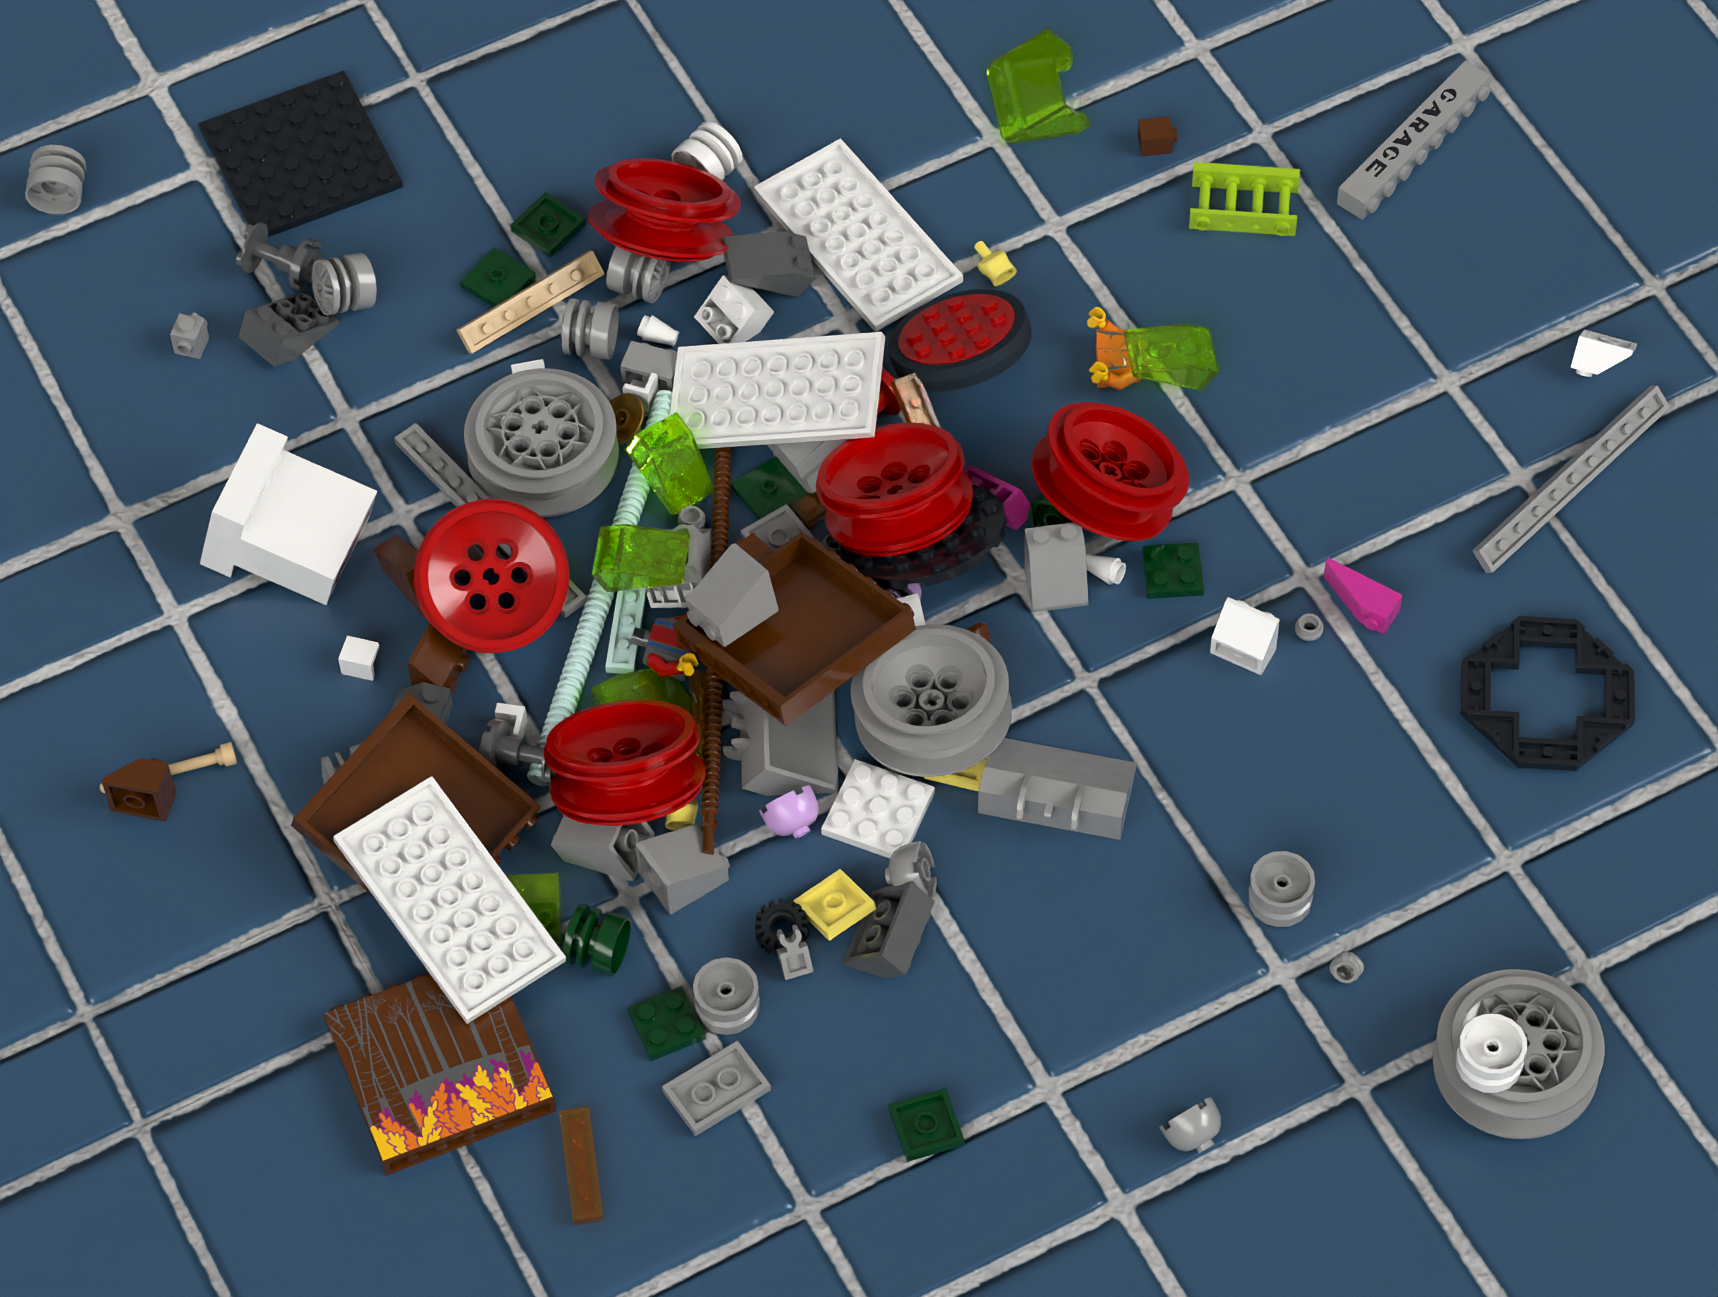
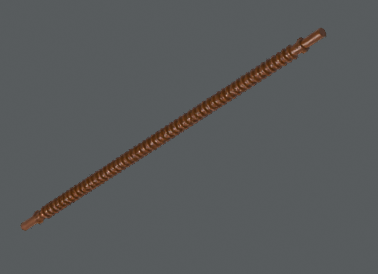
[701,447,732,855]

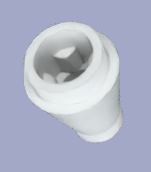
[637,315,679,347]
[1086,554,1126,585]

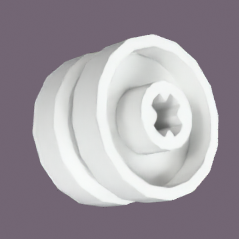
[1456,1014,1527,1093]

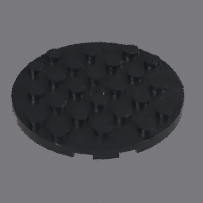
[840,484,1007,589]

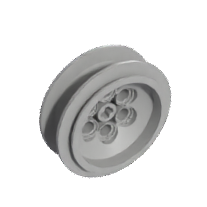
[464,368,619,517]
[851,624,1012,777]
[1433,969,1605,1139]

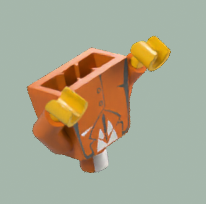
[1087,307,1157,390]

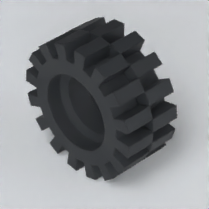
[755,899,808,956]

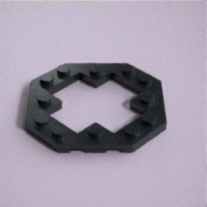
[1460,616,1635,771]

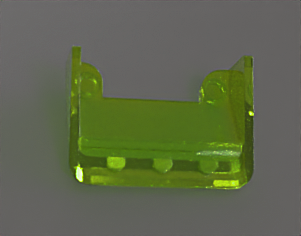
[987,28,1091,144]

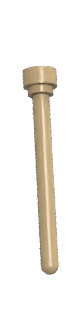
[99,742,237,793]

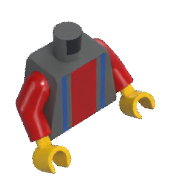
[630,614,699,682]

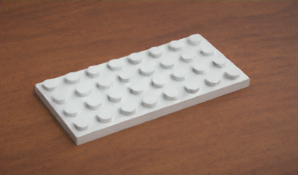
[754,138,963,332]
[666,332,885,451]
[333,776,566,1024]

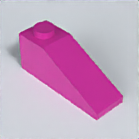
[964,465,1031,531]
[1324,558,1403,634]

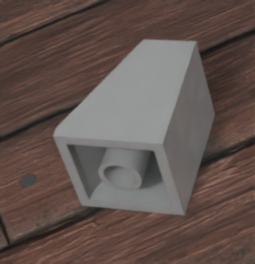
[1024,522,1088,612]
[686,543,779,647]
[551,815,655,881]
[635,824,730,915]

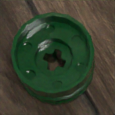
[563,903,632,977]

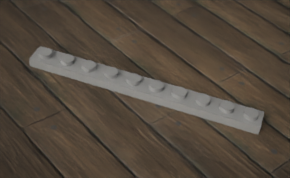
[1472,385,1670,573]
[394,423,587,618]

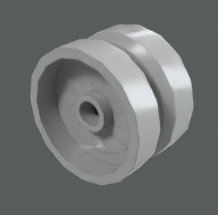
[1248,851,1315,927]
[693,957,760,1035]

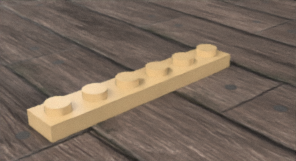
[456,251,605,353]

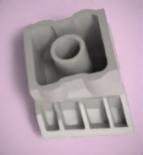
[767,439,848,493]
[642,524,713,608]

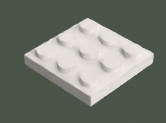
[821,759,935,858]

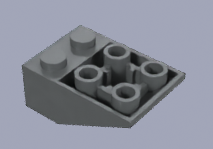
[238,292,340,367]

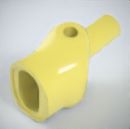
[974,241,1017,286]
[665,799,698,831]

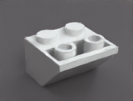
[694,275,774,344]
[1210,597,1280,675]

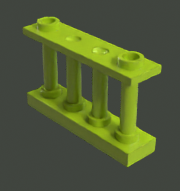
[1189,162,1300,236]

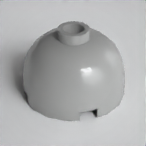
[885,841,937,898]
[1159,1097,1221,1153]

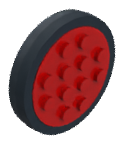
[888,289,1032,391]

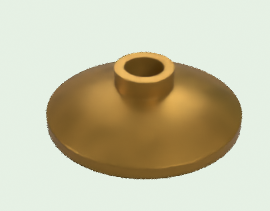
[610,393,644,445]

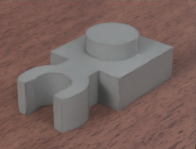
[777,925,814,980]

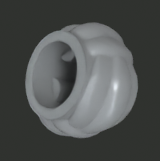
[1330,951,1364,984]

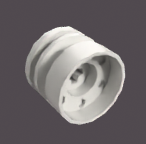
[671,121,742,180]

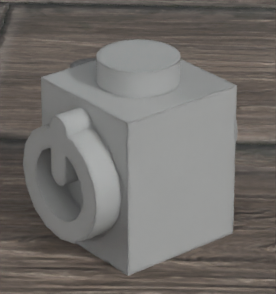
[170,312,209,359]

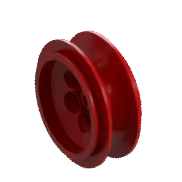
[588,158,741,262]
[1031,402,1189,541]

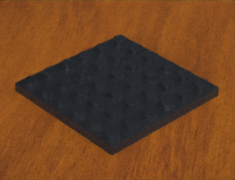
[198,70,403,237]

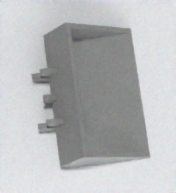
[722,690,839,796]
[978,738,1137,840]

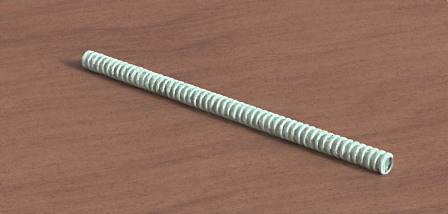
[527,390,672,786]

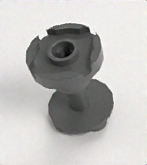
[236,222,323,292]
[479,718,556,787]

